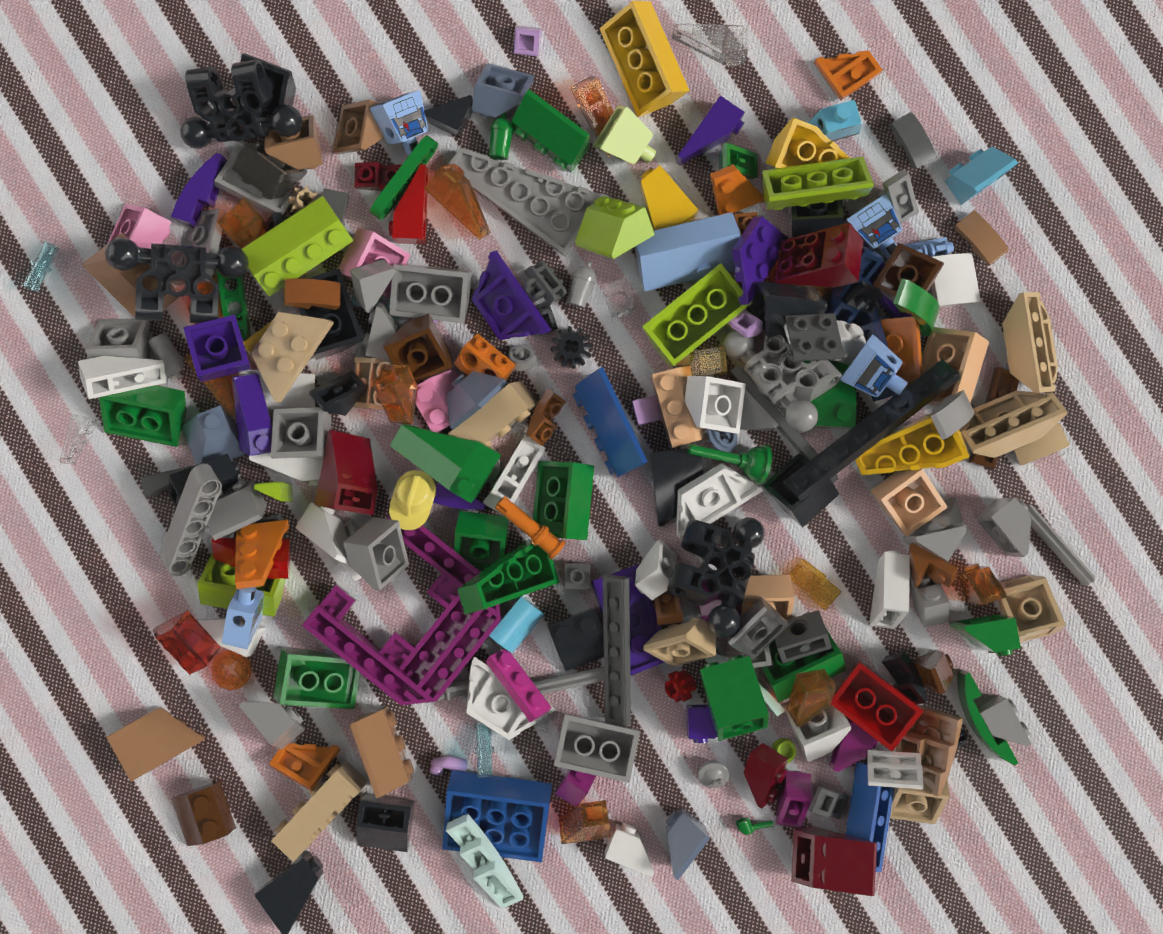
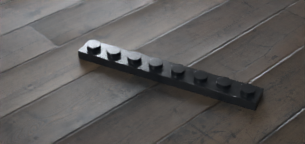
[783,359,961,502]

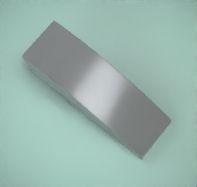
[931,390,975,440]

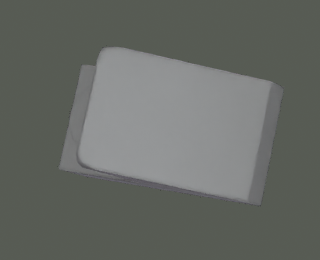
[878,170,919,224]

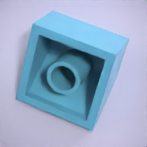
[944,146,1018,205]

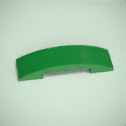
[893,279,940,337]
[957,670,1019,766]

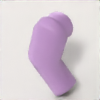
[430,756,468,775]

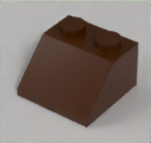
[383,313,452,386]
[171,780,236,846]

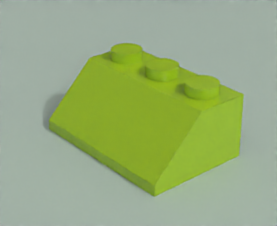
[575,196,655,259]
[197,552,285,617]

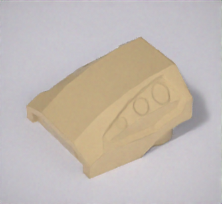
[353,357,410,412]

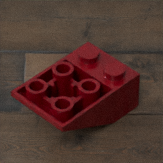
[775,222,864,287]
[314,430,378,515]
[791,826,877,896]

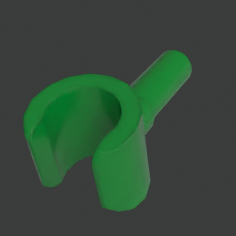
[736,817,773,835]

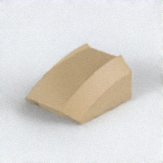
[996,575,1066,643]

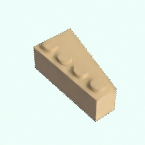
[447,381,538,447]
[271,761,368,862]

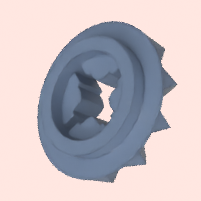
[704,429,737,452]

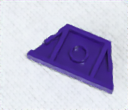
[732,216,789,305]
[471,250,551,340]

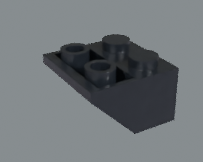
[356,794,415,852]

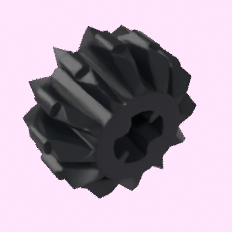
[550,326,593,369]

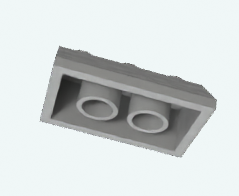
[389,263,472,323]
[554,713,640,783]

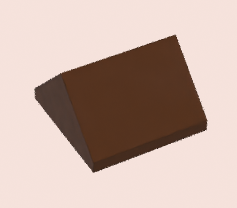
[873,243,944,302]

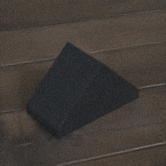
[424,95,473,138]
[309,370,367,416]

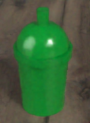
[489,112,514,160]

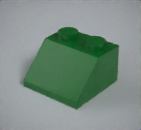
[454,511,509,571]
[949,614,1021,656]

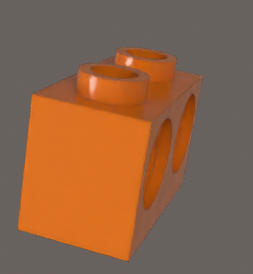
[454,334,516,381]

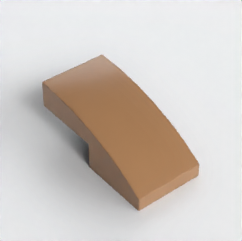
[955,210,1009,266]

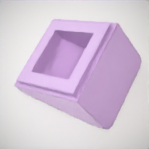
[513,26,541,57]
[727,309,763,338]
[631,396,662,426]

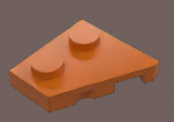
[269,743,340,792]

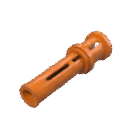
[494,495,566,560]

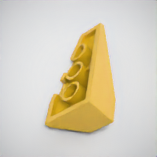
[765,117,862,199]
[855,413,970,475]

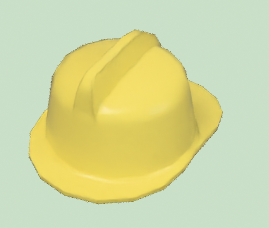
[389,470,436,530]

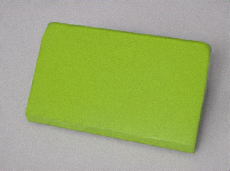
[254,482,293,502]

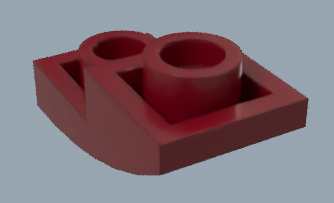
[354,162,402,191]

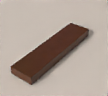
[968,367,1019,469]

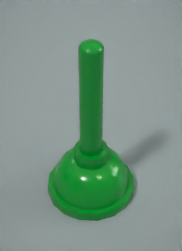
[687,444,772,484]

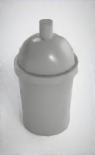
[566,261,596,308]
[148,333,184,379]

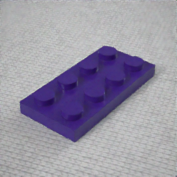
[591,564,665,676]

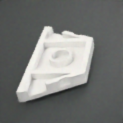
[676,463,763,542]
[466,657,555,740]

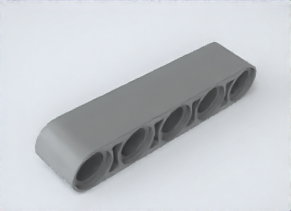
[160,464,222,577]

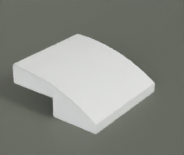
[931,253,981,307]
[867,750,923,789]

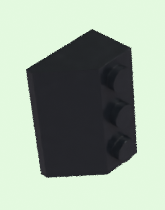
[299,269,364,360]

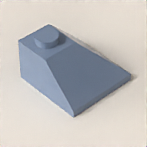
[472,63,535,117]
[447,371,507,430]
[181,405,245,465]
[666,808,710,880]

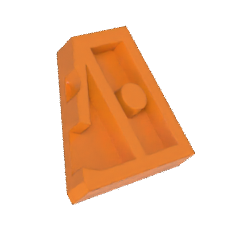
[814,50,883,101]
[710,165,764,215]

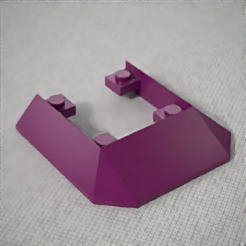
[301,516,501,705]

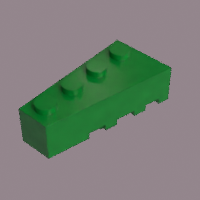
[457,539,560,614]

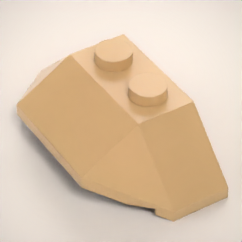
[1002,292,1058,393]
[961,391,1068,458]

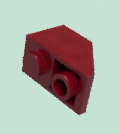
[743,743,788,809]

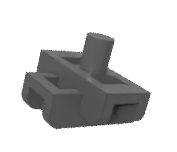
[522,260,566,305]

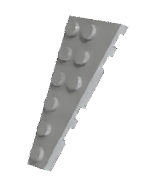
[446,148,610,257]

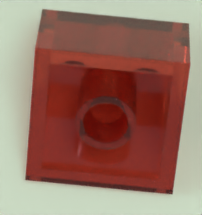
[153,610,221,675]

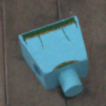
[808,100,862,141]

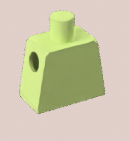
[593,105,656,164]

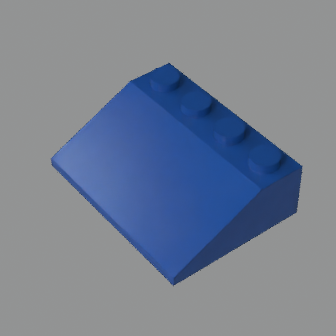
[572,367,648,478]
[442,770,552,863]

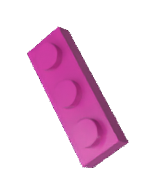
[485,649,552,723]

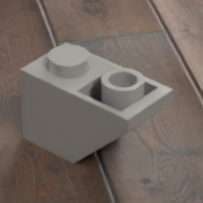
[363,303,400,362]
[909,571,950,627]
[977,695,1032,746]

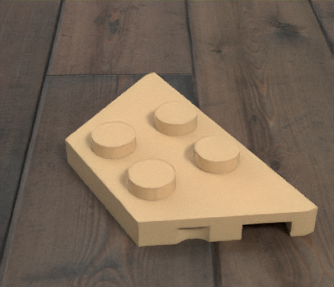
[251,312,334,402]

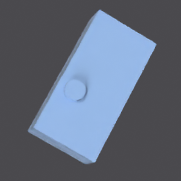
[635,212,740,292]

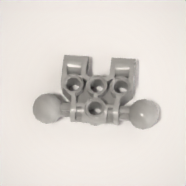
[722,330,842,432]

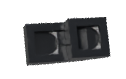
[882,651,928,704]

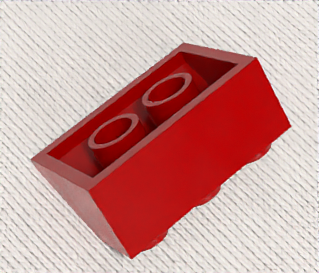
[829,660,924,752]

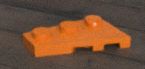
[880,316,923,387]
[235,520,289,589]

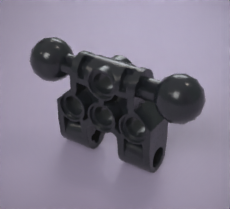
[180,60,303,149]
[105,237,249,323]
[667,517,765,638]

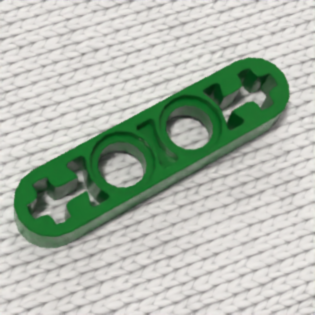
[370,135,438,220]
[217,249,251,342]

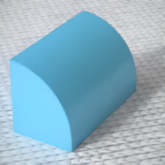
[489,596,545,653]

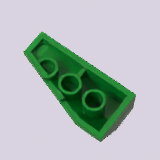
[390,424,502,503]

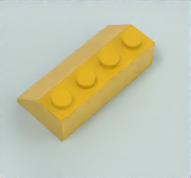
[599,1,690,117]

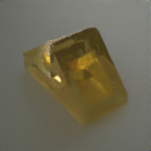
[690,346,727,378]
[788,558,842,611]

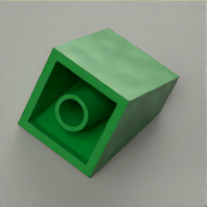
[700,655,769,741]

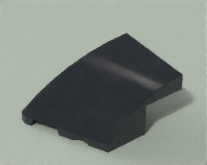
[650,448,704,527]

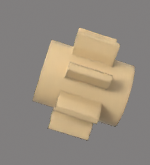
[287,186,317,213]

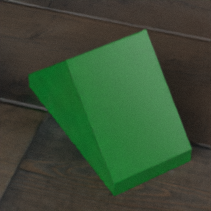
[719,143,758,179]

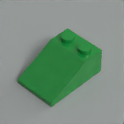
[802,359,856,430]
[273,648,360,709]

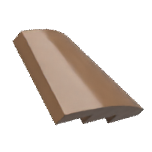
[895,704,963,797]
[106,707,205,782]

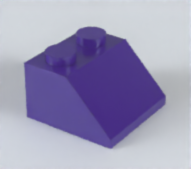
[183,315,251,382]

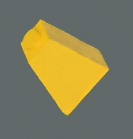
[640,165,699,231]

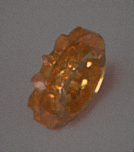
[210,650,252,691]

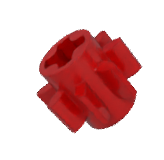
[665,670,696,703]

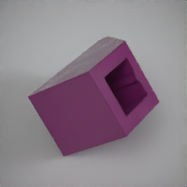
[555,769,596,807]

